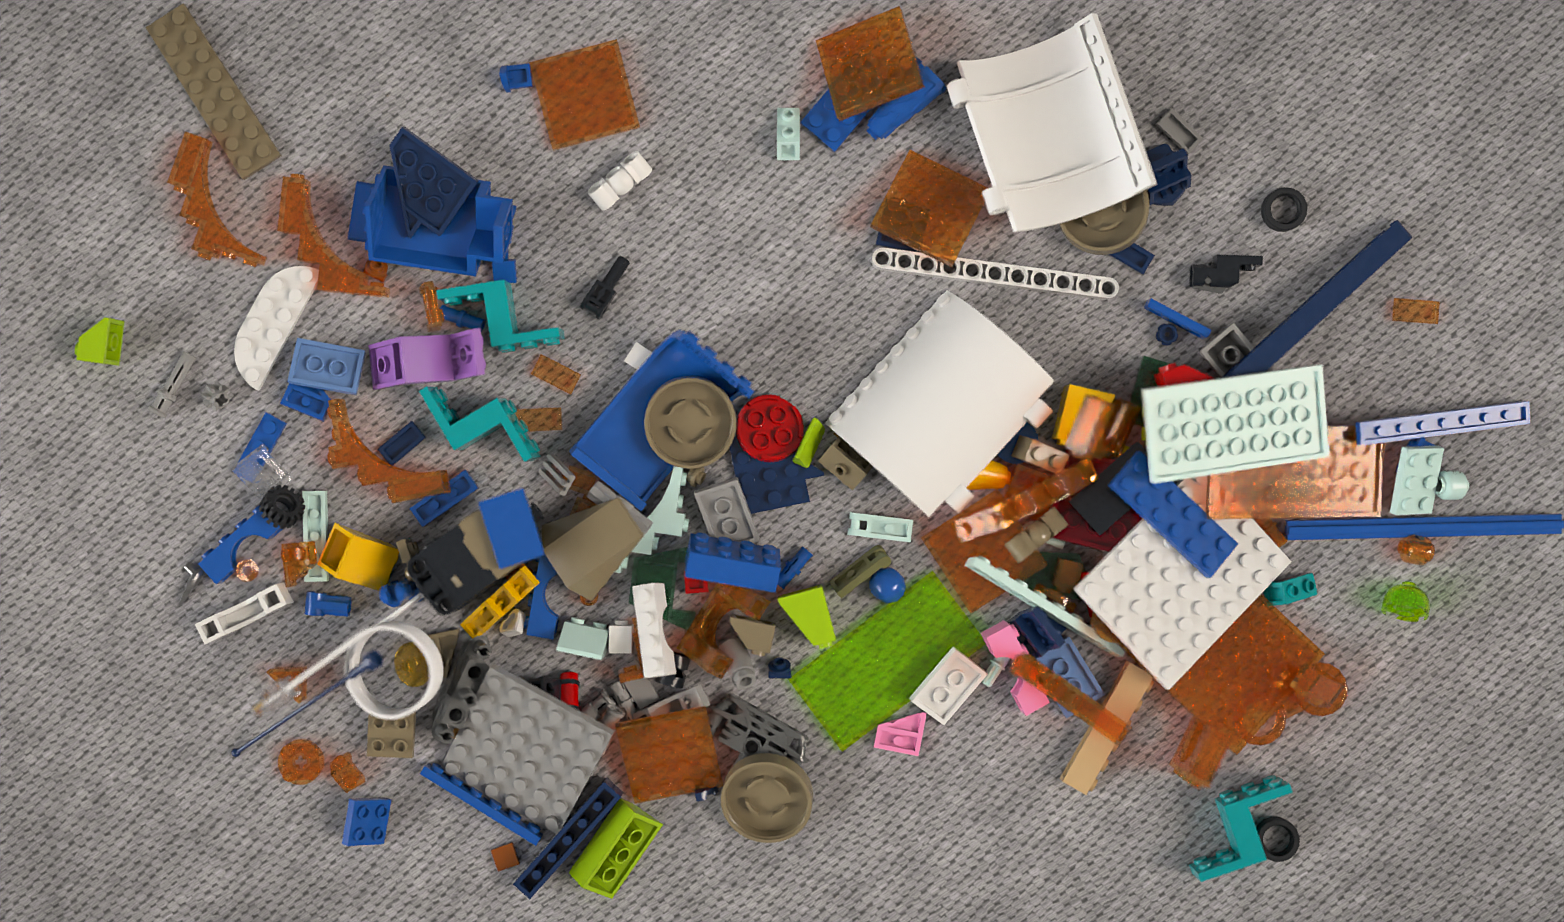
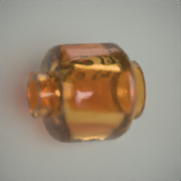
[1397,534,1435,565]

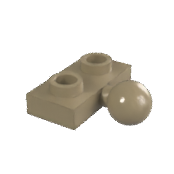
[396,538,419,582]

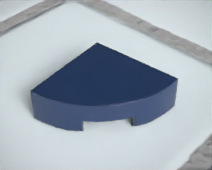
[695,783,719,802]

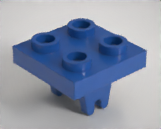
[342,798,391,846]

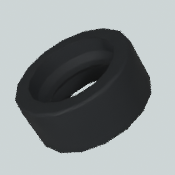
[1261,187,1308,232]
[1256,816,1300,862]

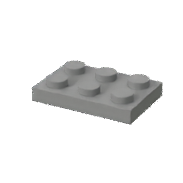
[694,477,760,543]

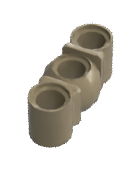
[1004,507,1069,563]

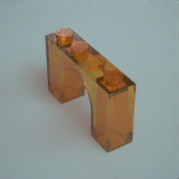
[1064,395,1141,459]
[677,583,771,679]
[1169,716,1233,789]

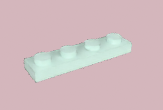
[302,491,329,582]

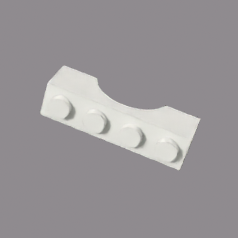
[195,582,294,645]
[632,583,676,678]

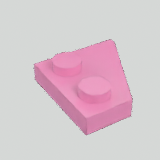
[873,712,927,756]

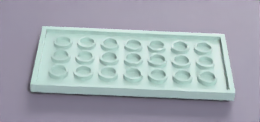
[1142,365,1329,483]

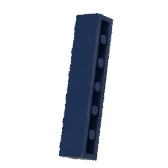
[513,778,624,899]

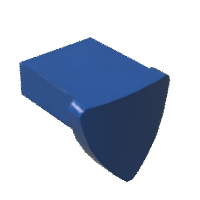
[499,63,533,93]

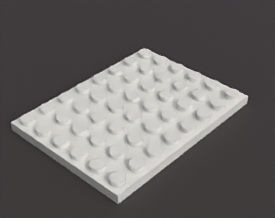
[1074,475,1291,690]

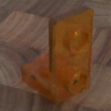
[618,631,644,683]

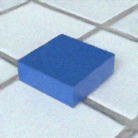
[492,259,517,283]

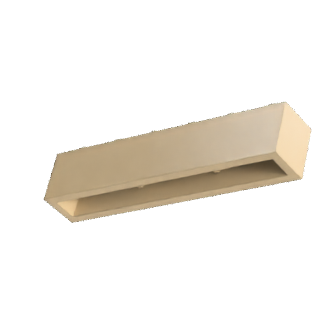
[1060,661,1154,795]

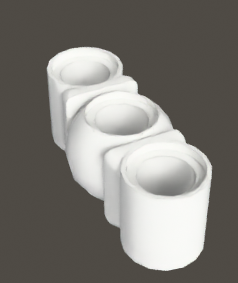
[588,151,652,211]

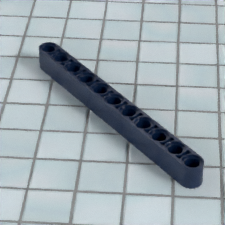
[1222,220,1412,378]

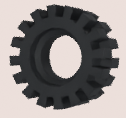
[259,485,305,529]

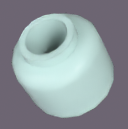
[1436,470,1469,500]

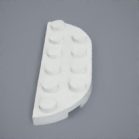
[234,266,324,391]

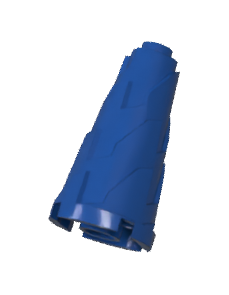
[866,57,947,140]

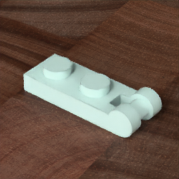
[847,512,913,542]

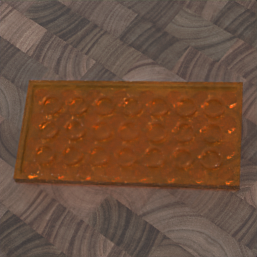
[1206,425,1385,519]

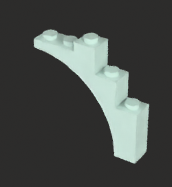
[615,466,689,573]

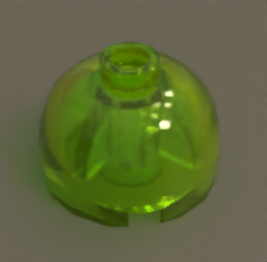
[1381,581,1430,622]

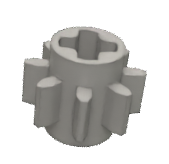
[201,381,232,411]

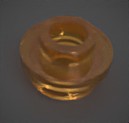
[235,559,259,582]

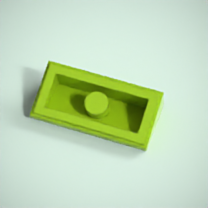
[793,417,825,468]

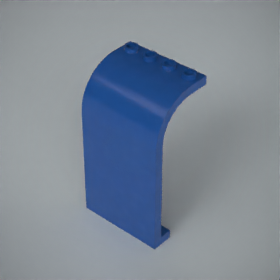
[569,329,755,511]

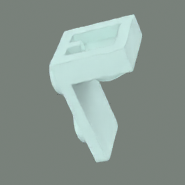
[777,108,800,160]

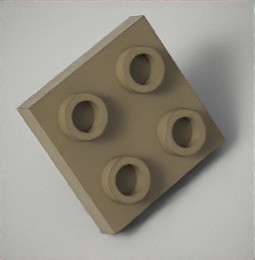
[367,711,416,758]

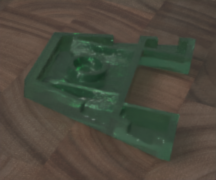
[629,547,696,632]

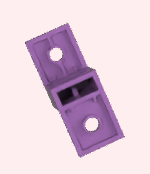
[368,329,486,390]

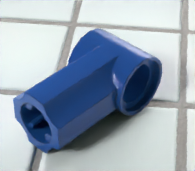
[304,591,352,617]

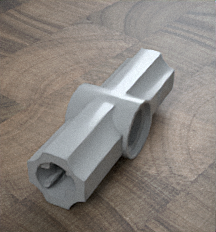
[586,481,653,535]

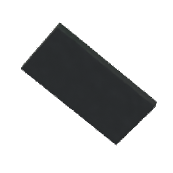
[1069,441,1148,536]

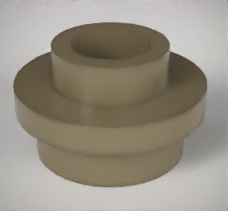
[686,467,706,487]

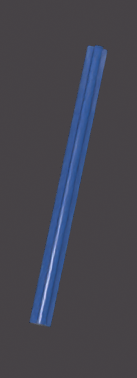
[1285,514,1564,540]

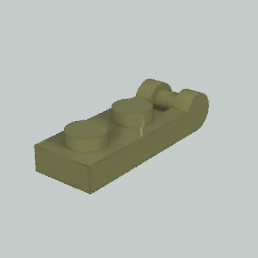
[829,545,891,599]

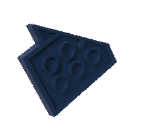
[389,126,479,238]
[729,432,824,514]

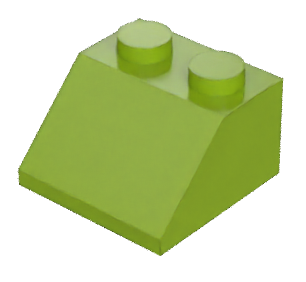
[75,317,125,366]

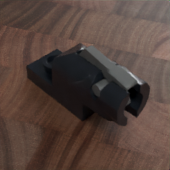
[1189,255,1263,294]

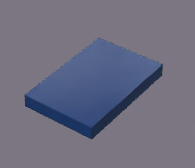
[478,488,545,569]

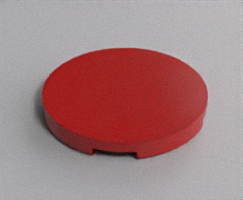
[736,394,804,462]

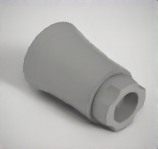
[717,638,757,690]

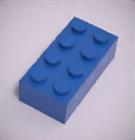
[685,533,781,593]

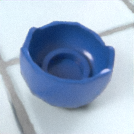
[869,567,906,603]

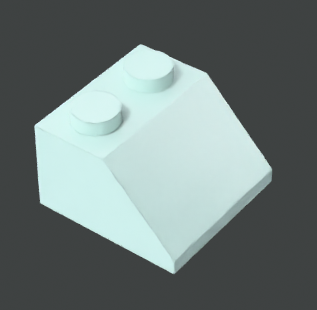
[556,617,609,660]

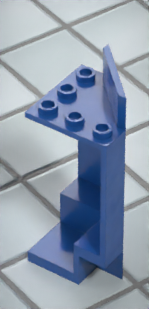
[348,165,517,277]

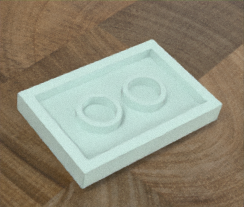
[1390,446,1444,515]

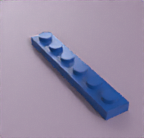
[420,763,543,846]

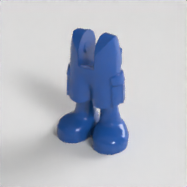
[379,578,423,607]

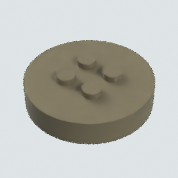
[1059,190,1149,255]
[644,376,736,469]
[721,753,813,843]

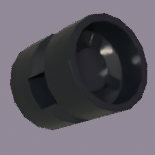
[655,651,691,688]

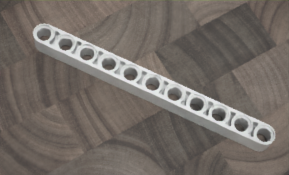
[871,248,1119,300]

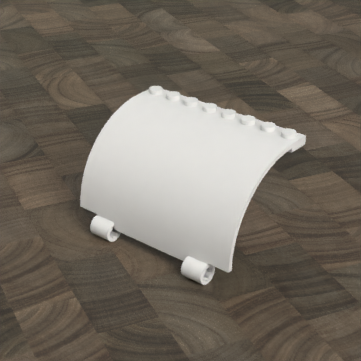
[946,13,1157,232]
[825,290,1054,517]

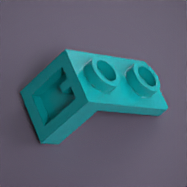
[1263,573,1317,606]

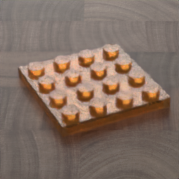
[816,6,925,121]
[530,39,640,151]
[870,150,988,267]
[921,488,1048,613]
[615,706,723,804]

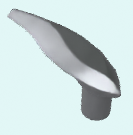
[179,562,204,605]

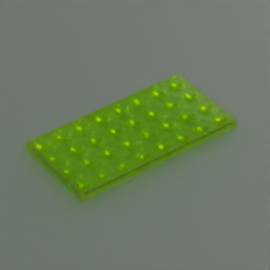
[788,570,986,752]

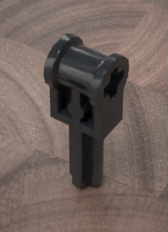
[580,256,630,320]

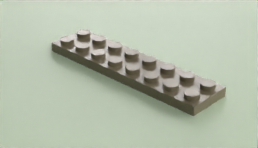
[145,3,282,180]

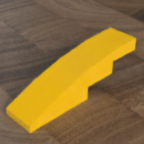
[460,566,540,639]

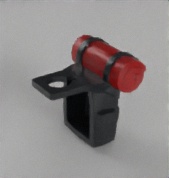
[528,671,580,711]

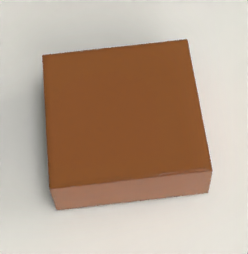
[490,842,520,872]

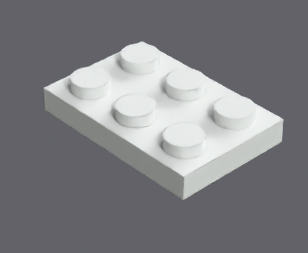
[909,647,988,725]

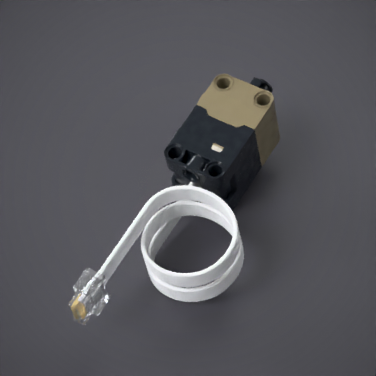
[251,502,544,719]

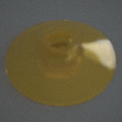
[394,642,430,687]

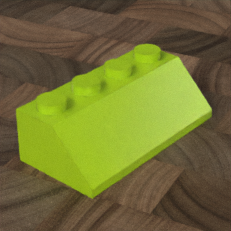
[569,798,663,899]

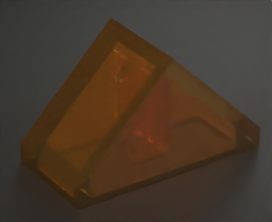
[266,666,307,704]

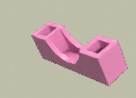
[980,620,1050,716]

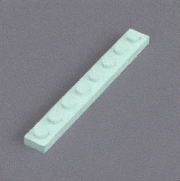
[964,556,1126,657]

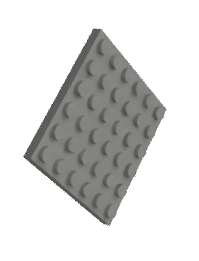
[441,663,615,834]

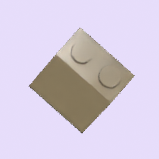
[729,614,776,656]

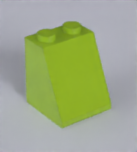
[778,584,836,649]

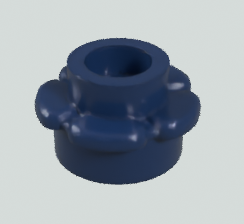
[1156,324,1178,346]

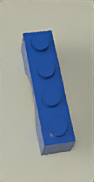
[198,505,283,584]
[524,555,559,640]

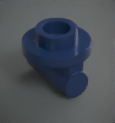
[768,657,792,679]

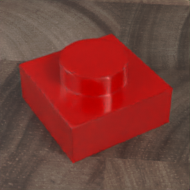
[684,571,709,594]

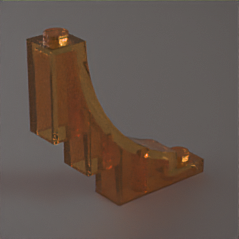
[277,174,390,298]

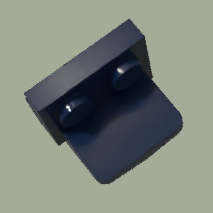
[1146,144,1192,206]
[1007,598,1067,659]

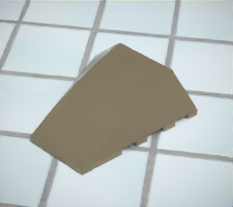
[542,497,644,601]

